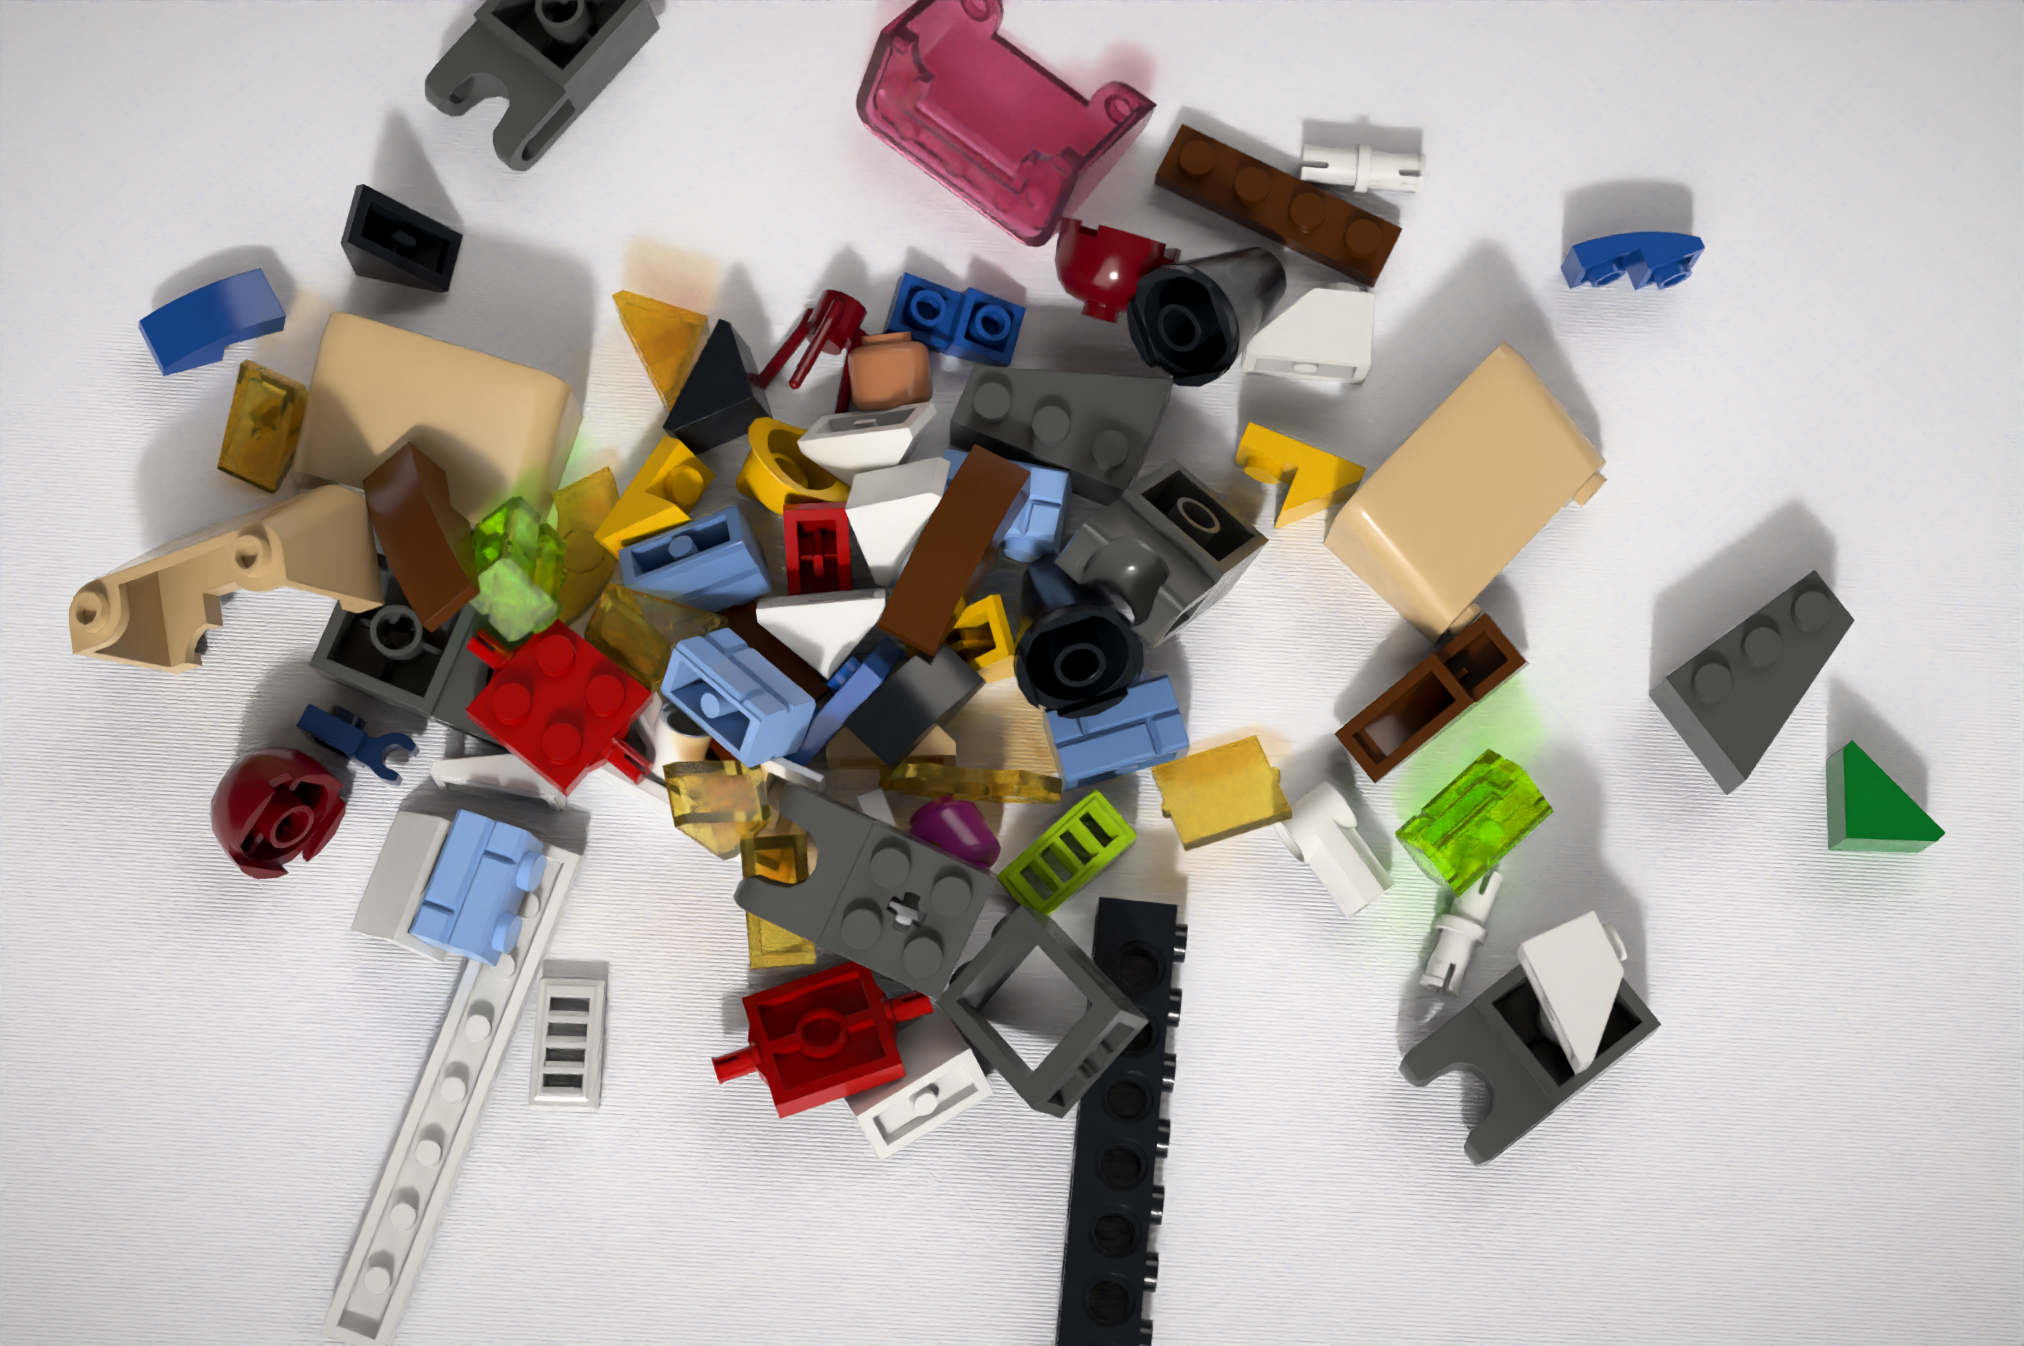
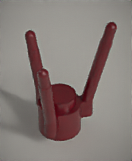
[759,289,869,414]

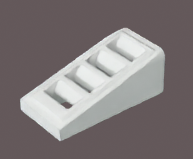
[429,753,567,812]
[528,978,606,1112]

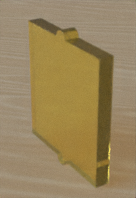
[1151,735,1292,852]

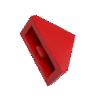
[783,502,852,596]

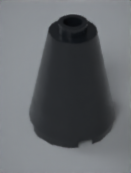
[1126,247,1287,387]
[1013,553,1144,719]

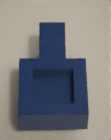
[296,703,420,786]

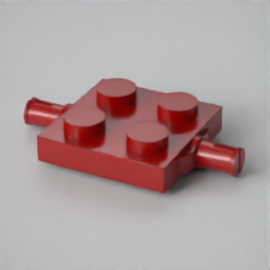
[465,614,654,797]
[711,961,934,1119]

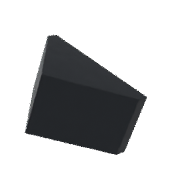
[340,184,463,293]
[662,319,773,456]

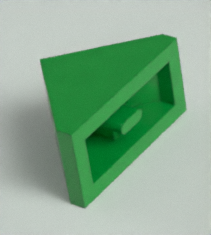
[1826,740,1946,853]

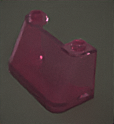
[856,0,1157,247]

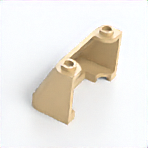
[290,312,583,558]
[1323,341,1607,645]
[69,484,385,674]

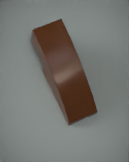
[362,441,481,633]
[878,444,1031,657]
[1334,613,1530,783]

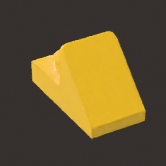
[1234,422,1366,529]
[593,435,715,561]

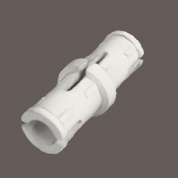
[1299,143,1426,194]
[1419,863,1504,998]

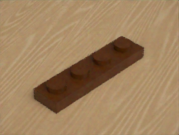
[1154,124,1403,288]

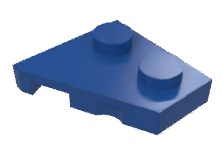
[783,636,905,767]

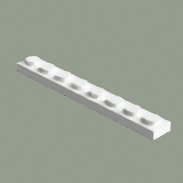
[319,840,583,1346]

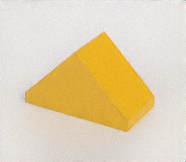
[904,594,1015,684]

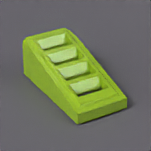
[996,788,1137,916]

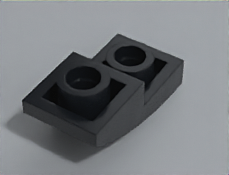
[843,642,987,771]

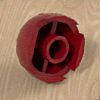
[1055,217,1182,324]
[210,747,346,879]

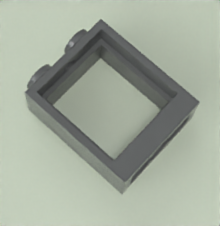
[936,904,1149,1119]

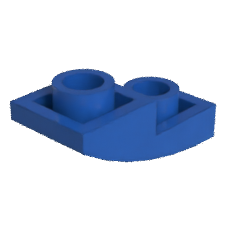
[1560,232,1705,290]
[138,268,286,376]
[882,272,1026,367]

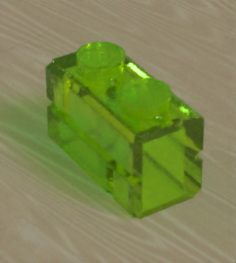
[469,496,567,641]
[1394,749,1553,898]

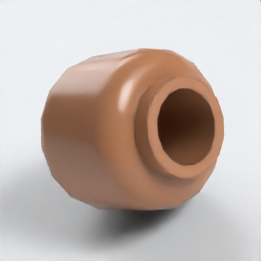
[848,331,933,411]

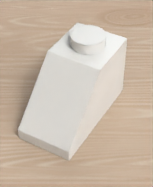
[1240,283,1376,384]
[1516,910,1627,1074]

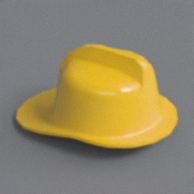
[736,417,851,516]

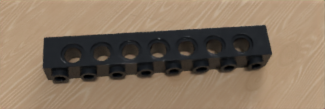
[1055,897,1188,1346]

